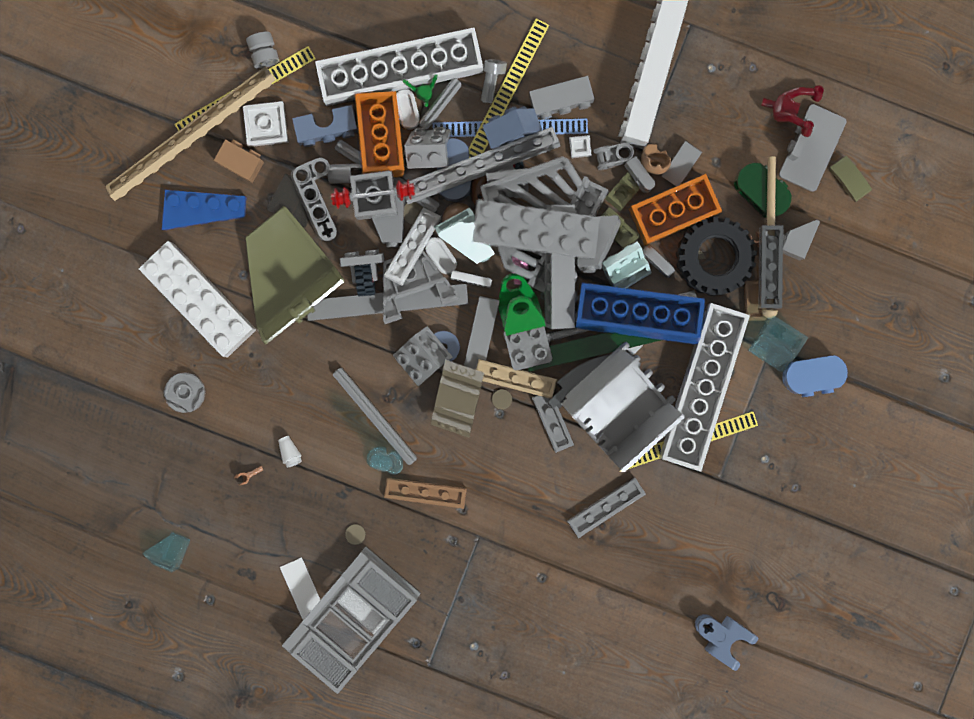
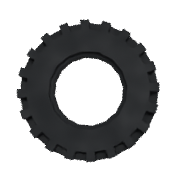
[676,217,757,296]

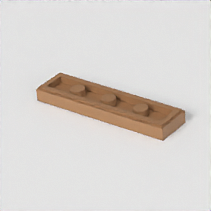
[384,477,467,509]

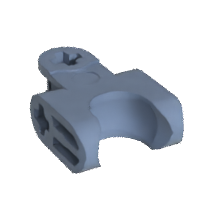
[695,614,758,671]

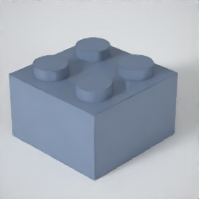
[483,106,542,149]

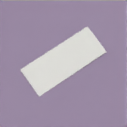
[280,558,320,620]

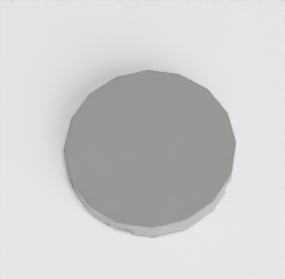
[164,373,206,413]

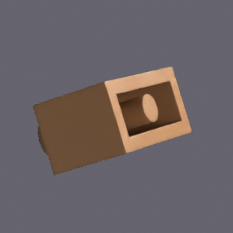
[214,139,264,183]

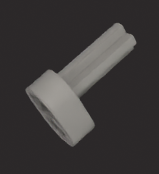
[481,59,507,103]

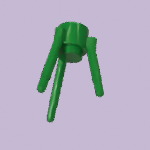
[402,74,438,107]

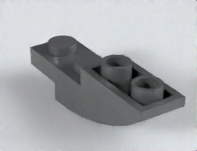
[548,355,610,409]

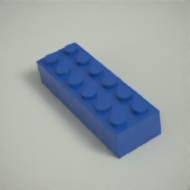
[576,283,705,344]

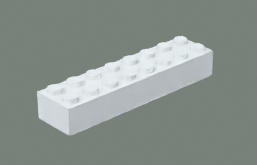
[618,0,688,149]
[315,27,483,106]
[659,303,750,471]

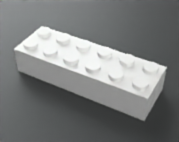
[139,241,257,357]

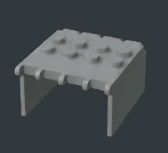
[561,342,685,473]

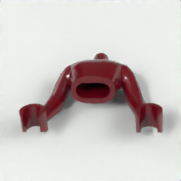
[761,85,824,137]

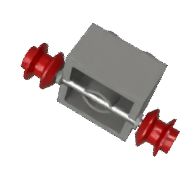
[331,171,415,220]

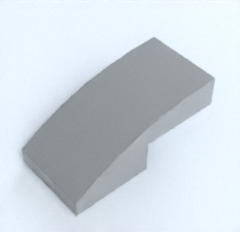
[662,141,702,186]

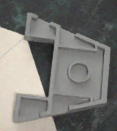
[383,251,460,324]

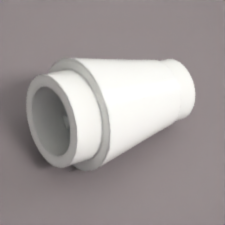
[278,436,302,468]

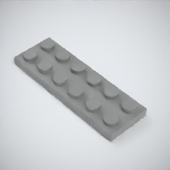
[472,200,600,259]

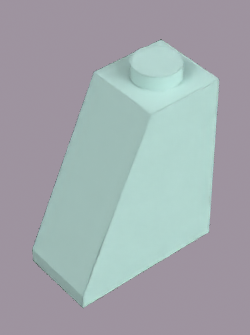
[434,207,495,263]

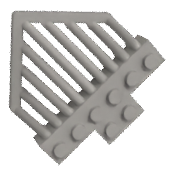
[481,157,609,294]

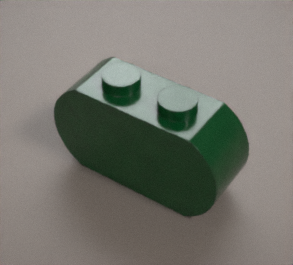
[734,163,792,218]

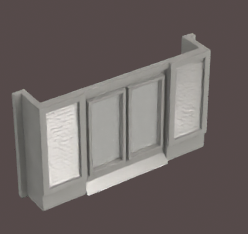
[282,547,421,694]

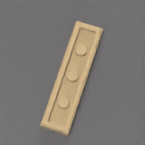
[476,359,557,399]

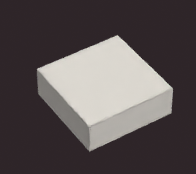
[569,135,592,158]

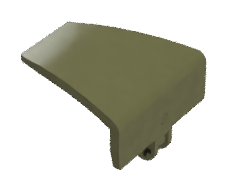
[245,206,345,344]

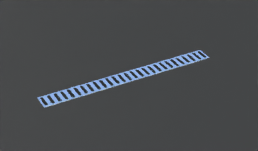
[433,119,588,137]

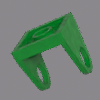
[498,273,546,336]

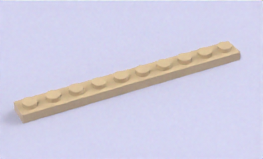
[105,66,276,201]

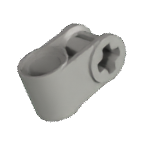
[593,143,634,170]

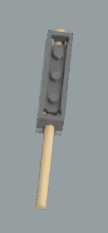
[758,156,783,318]

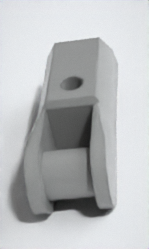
[624,157,655,193]

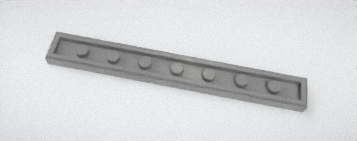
[403,127,560,204]
[308,284,468,321]

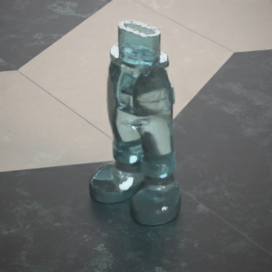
[367,446,403,475]

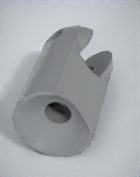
[328,164,362,184]

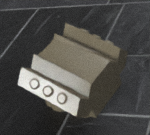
[431,360,484,438]

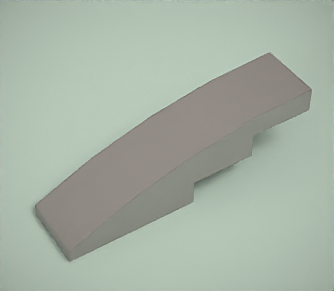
[464,296,499,370]

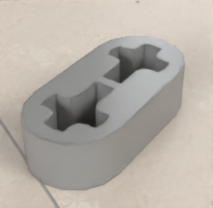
[642,245,675,278]

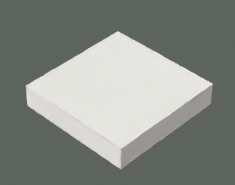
[243,101,288,147]

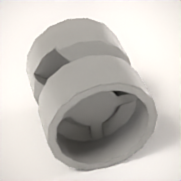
[246,32,280,68]

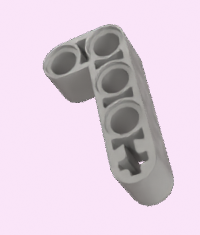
[291,158,337,241]

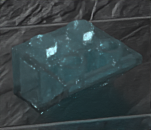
[748,316,809,372]

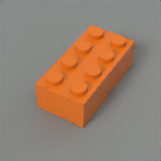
[355,91,404,177]
[629,174,722,246]

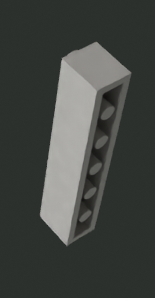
[544,204,577,329]

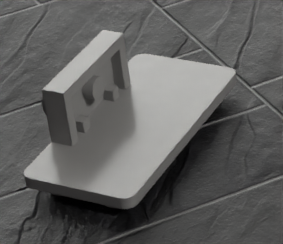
[779,104,847,192]

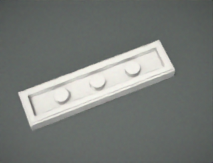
[384,208,441,286]

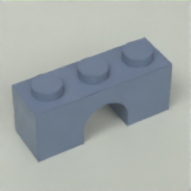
[292,105,358,147]

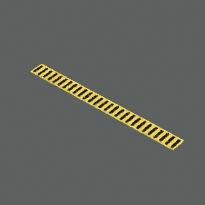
[469,19,549,158]
[175,46,316,131]
[619,412,758,472]

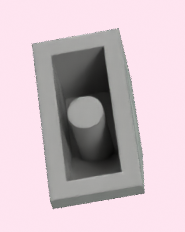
[783,220,820,260]

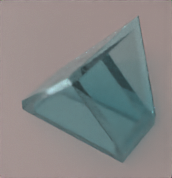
[142,532,190,572]

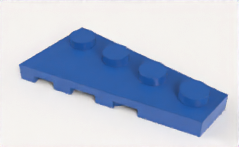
[162,190,247,231]

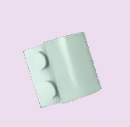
[602,242,651,288]

